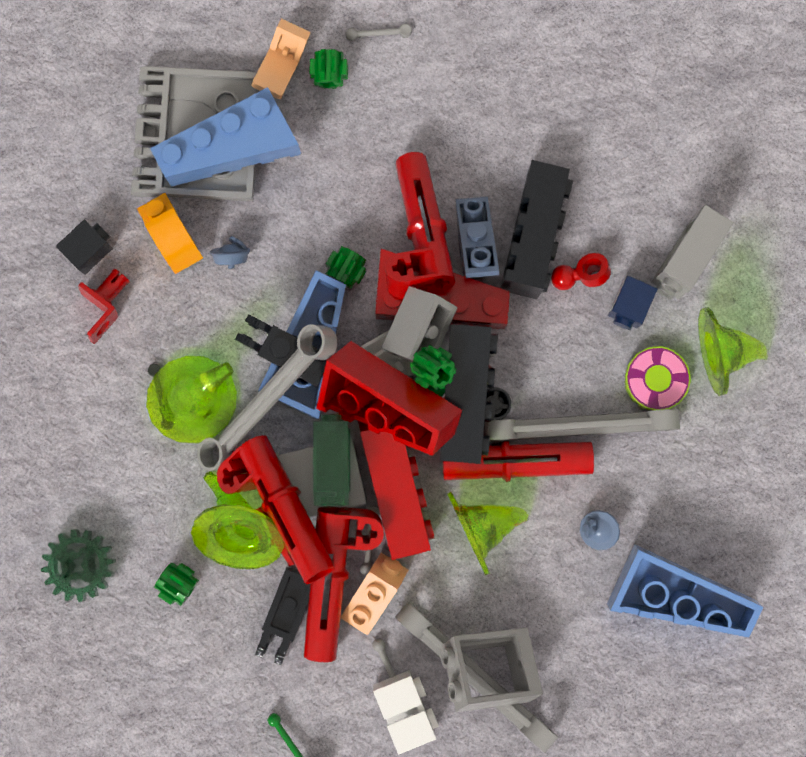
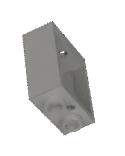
[651,205,734,299]
[441,627,543,712]

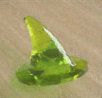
[698,307,768,396]
[146,356,237,443]
[191,471,284,569]
[447,491,529,576]

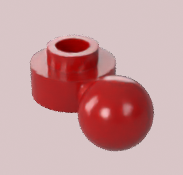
[551,253,611,291]

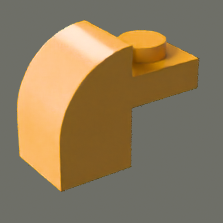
[137,193,203,274]

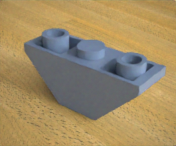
[455,196,499,278]

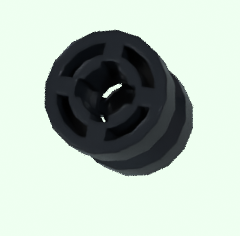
[486,387,511,421]

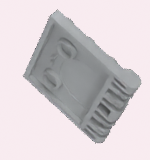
[131,66,259,201]

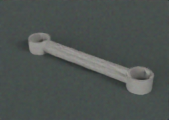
[197,324,337,471]
[483,409,680,442]
[395,602,559,753]

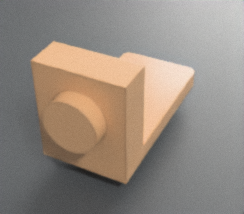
[251,18,311,99]
[341,552,409,635]

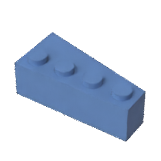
[150,87,301,187]
[258,270,346,419]
[607,544,763,638]

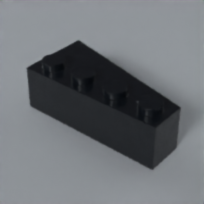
[500,160,573,299]
[440,322,498,464]

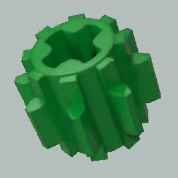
[309,49,348,89]
[325,246,366,289]
[410,345,456,390]
[154,562,199,606]

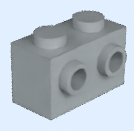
[381,286,458,362]

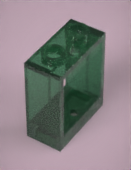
[313,415,351,506]

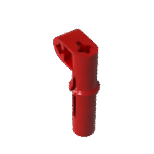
[385,152,456,299]
[217,435,336,584]
[443,441,594,482]
[303,506,384,662]

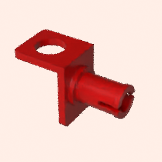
[78,269,130,344]

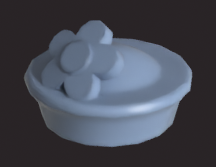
[210,236,250,269]
[580,510,620,550]

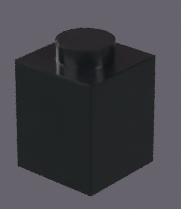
[56,219,113,275]

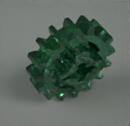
[41,529,116,602]

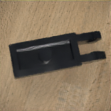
[234,314,326,387]
[255,566,310,665]

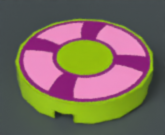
[624,346,691,411]

